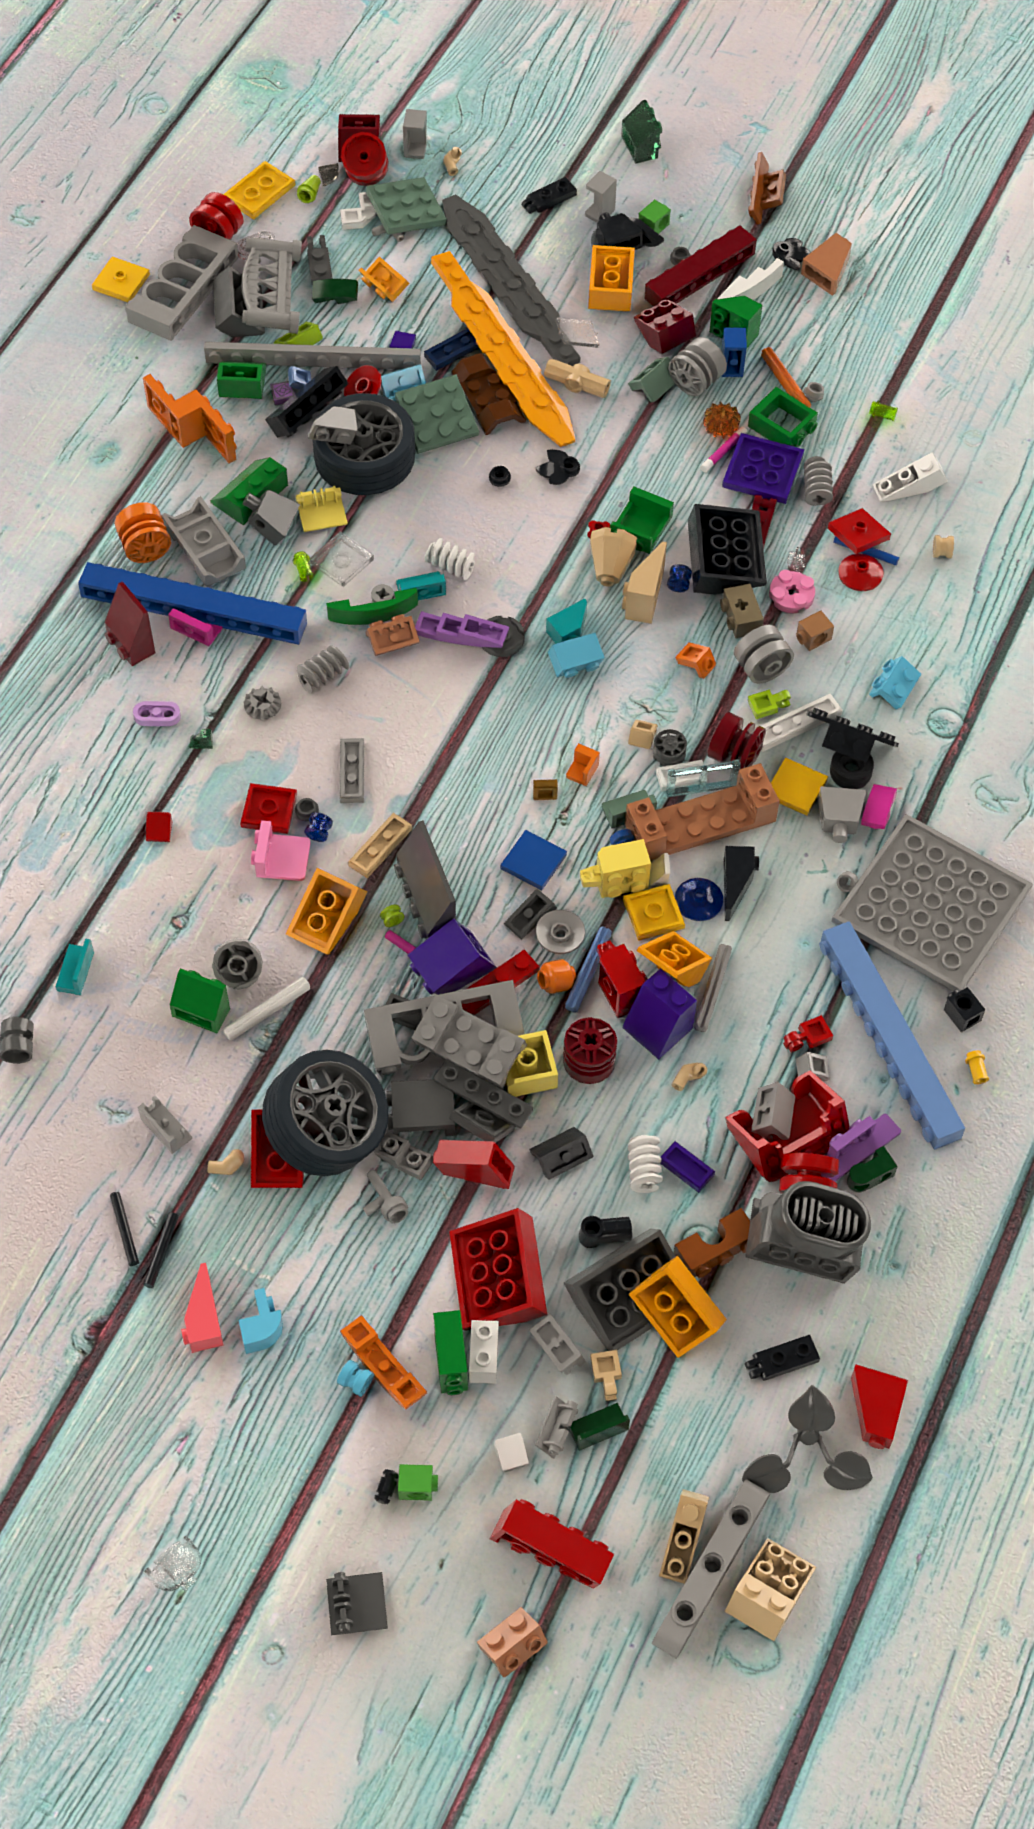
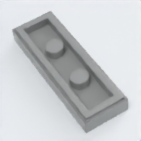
[340,738,364,803]

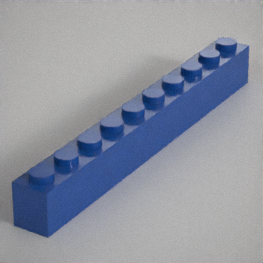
[78,562,307,645]

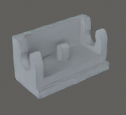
[752,1082,795,1142]
[138,1096,193,1154]
[529,1314,586,1375]

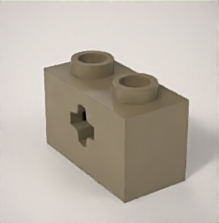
[720,584,764,639]

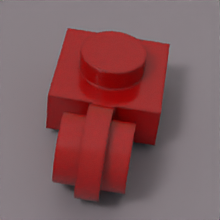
[783,1015,834,1052]

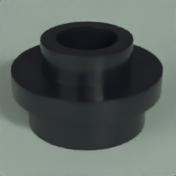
[489,466,511,487]

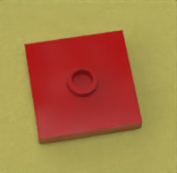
[827,508,891,554]
[240,783,297,834]

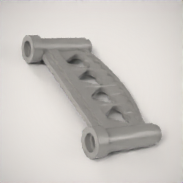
[241,237,302,334]

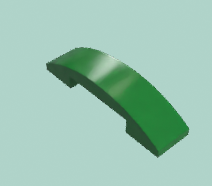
[326,588,418,625]

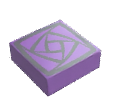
[270,381,295,405]

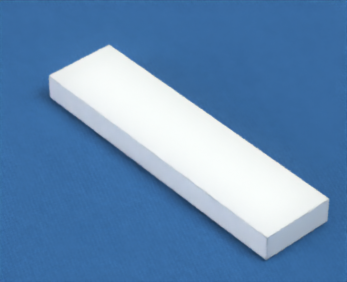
[755,693,843,752]

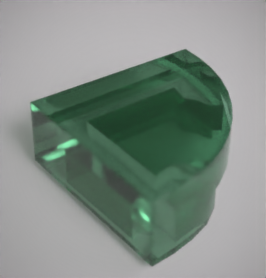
[189,729,213,749]

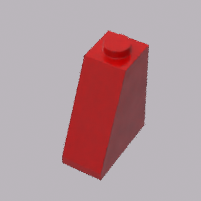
[433,1140,515,1189]
[851,1364,908,1449]

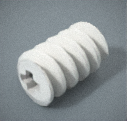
[424,538,475,581]
[628,1135,663,1193]

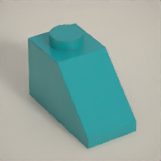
[546,598,587,644]

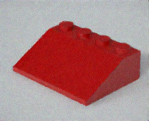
[449,1208,548,1331]

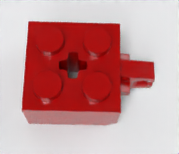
[597,940,648,1018]

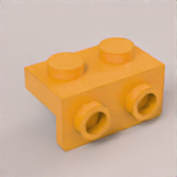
[358,256,410,302]

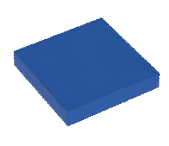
[500,830,567,891]

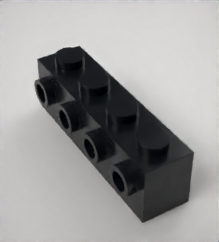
[265,366,349,438]

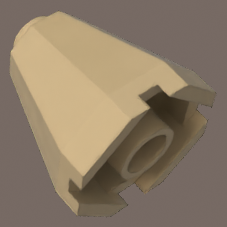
[590,527,637,587]

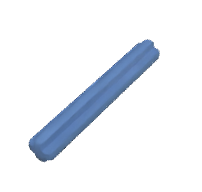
[565,927,612,1012]

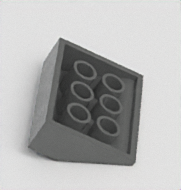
[394,820,456,940]
[564,1229,675,1351]

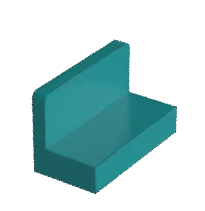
[396,571,446,601]
[55,938,94,995]

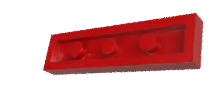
[462,949,540,1015]

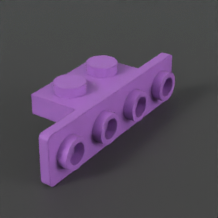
[826,1114,901,1182]

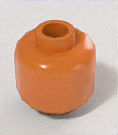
[537,959,576,994]

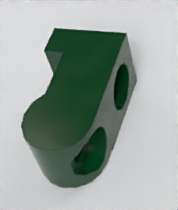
[847,1146,898,1193]

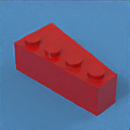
[490,1499,614,1589]

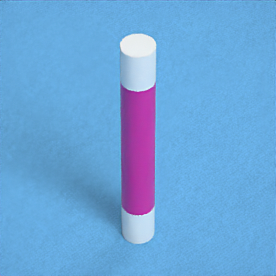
[700,427,747,473]

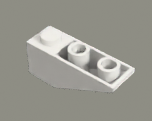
[873,452,948,503]

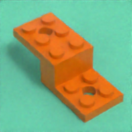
[143,374,237,463]

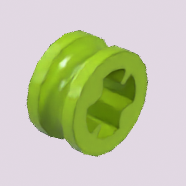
[380,904,405,928]

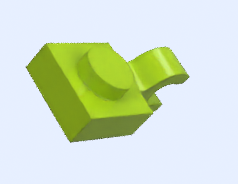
[748,689,791,719]

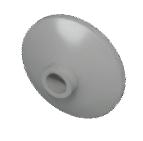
[536,910,585,954]

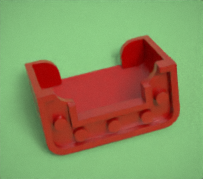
[725,1070,850,1182]

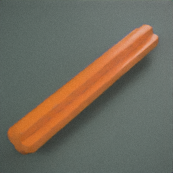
[761,347,811,407]

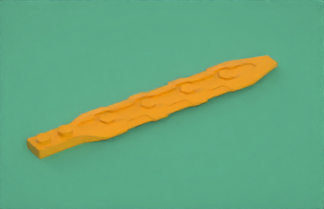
[431,251,575,447]

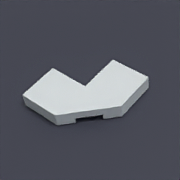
[340,192,377,230]

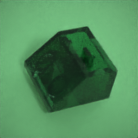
[621,100,662,164]

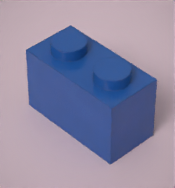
[721,328,747,377]

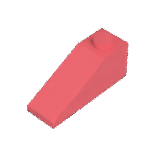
[181,1263,224,1353]

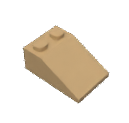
[622,541,667,624]

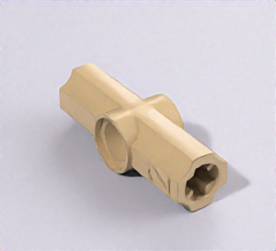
[544,359,611,398]

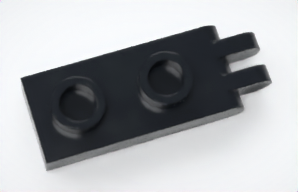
[521,177,577,214]
[745,1334,820,1381]

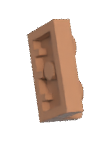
[365,614,420,656]

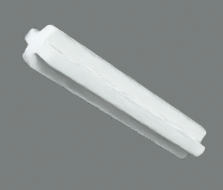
[223,977,310,1041]

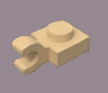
[590,1350,622,1402]

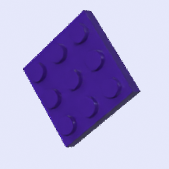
[722,433,805,504]

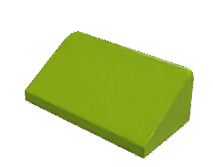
[274,321,323,345]

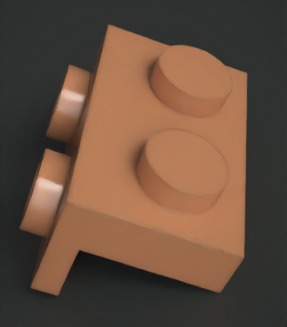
[477,1607,548,1678]

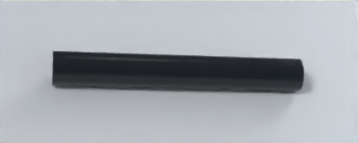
[110,1192,139,1266]
[143,1212,179,1288]

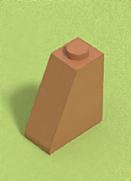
[801,233,852,296]

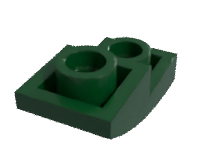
[312,279,358,304]

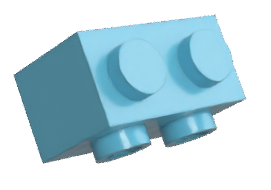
[548,633,605,678]

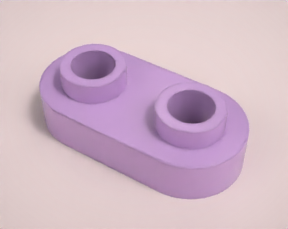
[133,701,181,726]

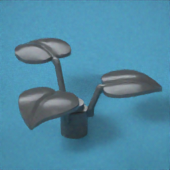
[742,1385,873,1493]

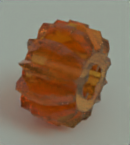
[703,401,741,439]

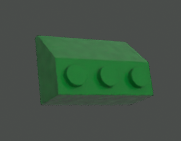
[210,457,288,526]

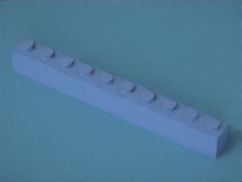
[819,921,965,1150]

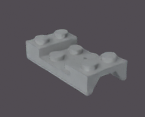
[161,496,246,587]
[411,994,527,1089]

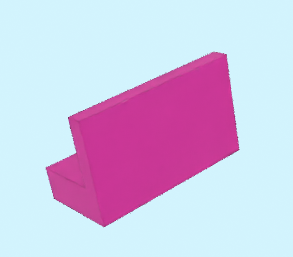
[168,608,223,646]

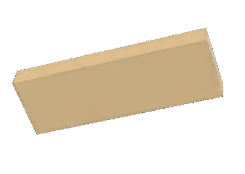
[348,813,412,879]

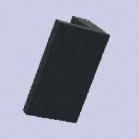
[529,1127,594,1180]

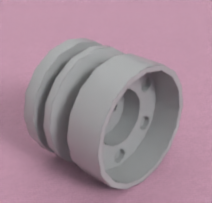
[668,337,727,396]

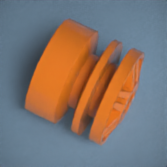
[114,502,171,563]

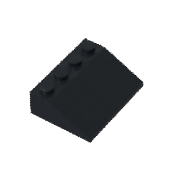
[688,504,767,595]

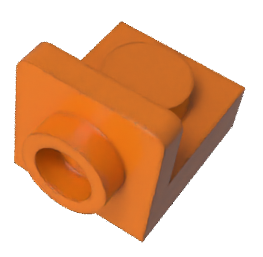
[675,642,716,679]

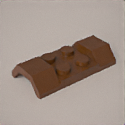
[451,353,526,435]

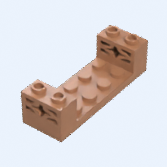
[625,763,780,861]

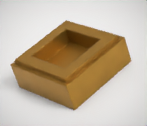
[533,779,558,800]

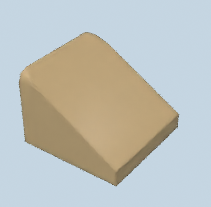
[628,719,658,749]

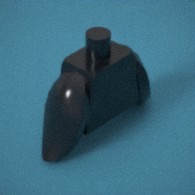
[591,212,664,250]

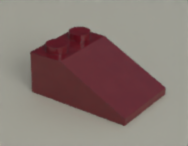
[105,581,156,666]

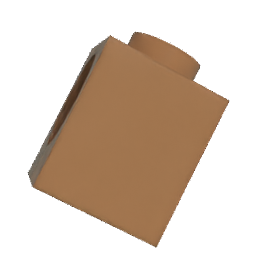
[796,610,834,651]

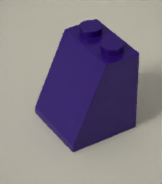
[408,918,497,995]
[622,968,697,1060]

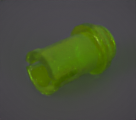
[869,400,898,422]
[292,551,314,582]

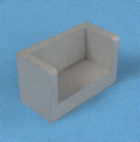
[403,109,427,159]
[585,171,617,222]

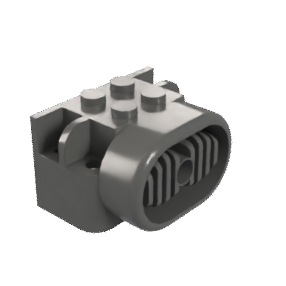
[746,1181,871,1284]

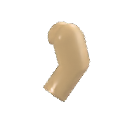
[443,147,462,176]
[672,1063,707,1091]
[208,1149,244,1175]

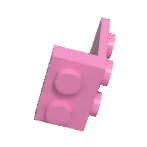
[251,821,311,881]

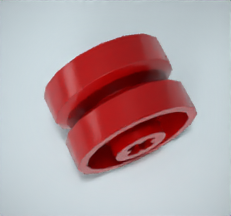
[341,132,389,186]
[189,192,244,240]
[779,1153,839,1194]

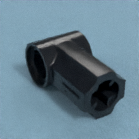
[579,1216,632,1248]

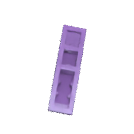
[415,611,509,648]

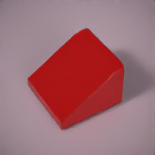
[146,812,173,842]

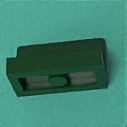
[568,1402,630,1451]

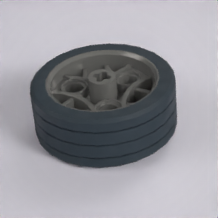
[312,393,415,495]
[262,1049,388,1176]

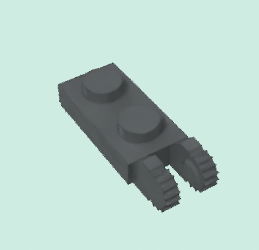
[307,235,333,285]

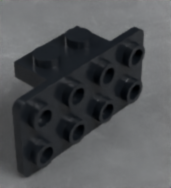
[806,708,899,762]

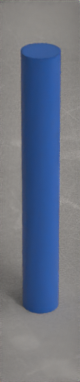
[833,536,900,566]

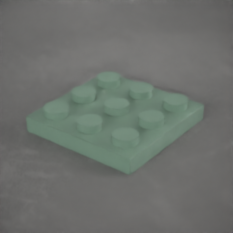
[366,177,447,235]
[395,374,480,454]

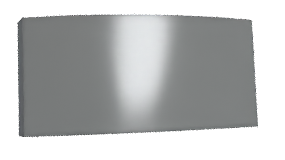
[374,1132,433,1180]

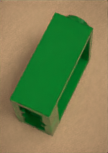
[748,387,818,447]
[433,1310,468,1395]

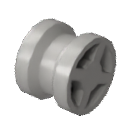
[371,584,394,603]

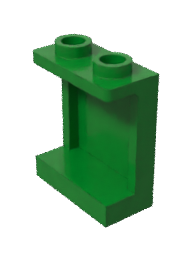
[610,486,674,554]

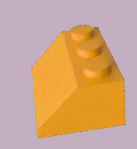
[629,1256,727,1358]

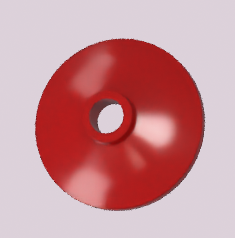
[344,365,382,396]
[838,553,884,591]

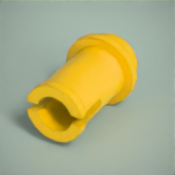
[965,1050,989,1084]

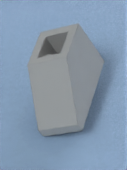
[308,406,358,444]

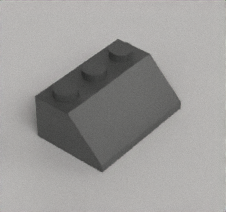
[212,266,265,337]

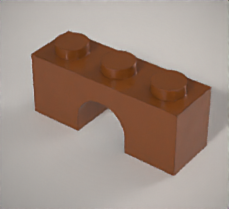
[673,1208,750,1278]

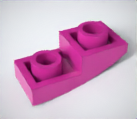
[861,784,897,829]

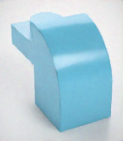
[238,1288,283,1354]

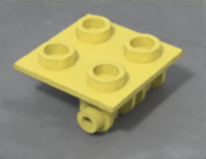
[295,486,348,532]

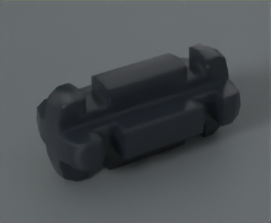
[374,1469,399,1505]

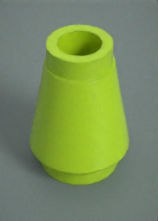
[297,175,321,203]

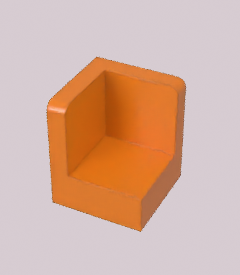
[566,743,600,786]

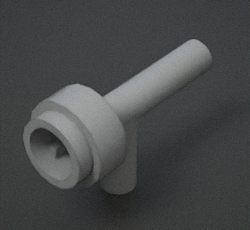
[363,1170,408,1223]

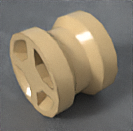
[933,535,954,559]

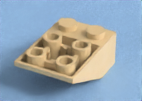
[724,1538,816,1641]

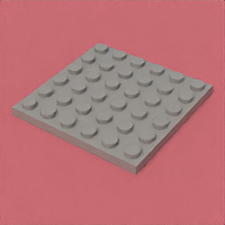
[831,814,1033,991]

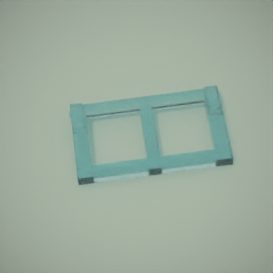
[666,759,741,797]

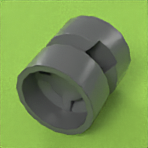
[0,1017,34,1064]

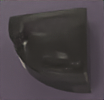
[318,163,339,186]

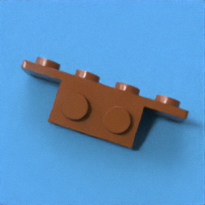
[748,152,786,225]

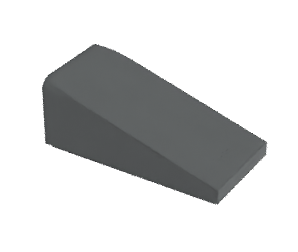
[503,888,557,940]

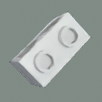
[469,1320,499,1384]

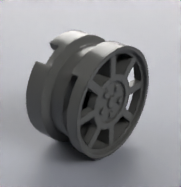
[653,729,687,766]

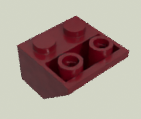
[338,114,381,162]
[634,299,696,354]

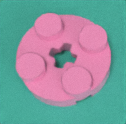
[769,570,815,613]

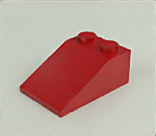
[251,1109,307,1188]

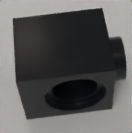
[944,987,986,1032]

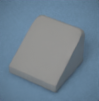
[796,1052,830,1081]

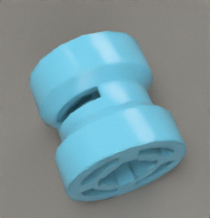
[337,1360,374,1397]

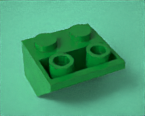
[709,296,763,348]
[217,361,267,399]
[169,968,230,1033]

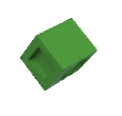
[638,199,671,234]
[398,1464,438,1501]

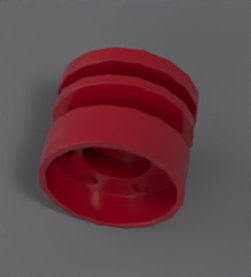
[707,712,766,770]
[563,1017,618,1084]

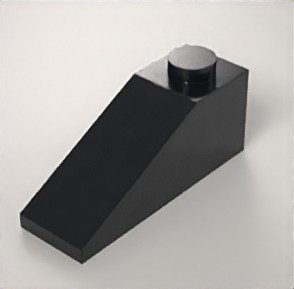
[723,846,759,921]

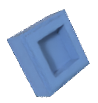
[288,366,311,390]

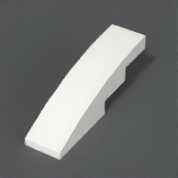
[718,258,784,300]

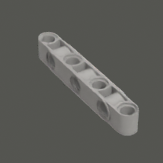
[652,1479,770,1659]

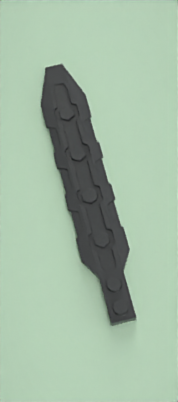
[442,194,581,366]

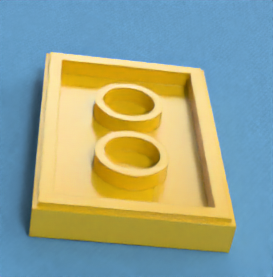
[223,161,296,220]

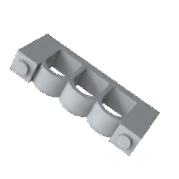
[126,225,238,341]
[364,980,525,1075]

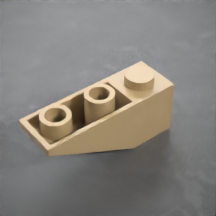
[659,1489,709,1584]

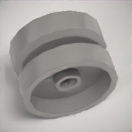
[734,625,794,684]

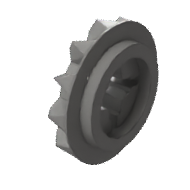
[244,686,281,720]

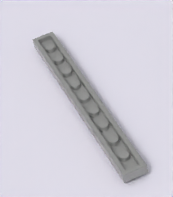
[204,342,421,369]

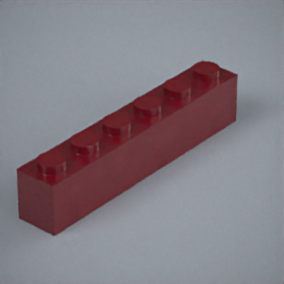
[644,225,757,307]

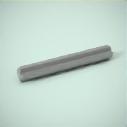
[694,944,732,1032]

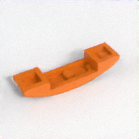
[340,1315,427,1410]

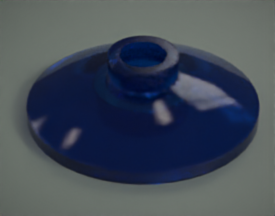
[675,878,724,921]

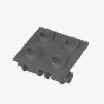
[326,1572,388,1636]

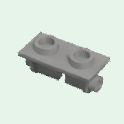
[535,1396,578,1459]

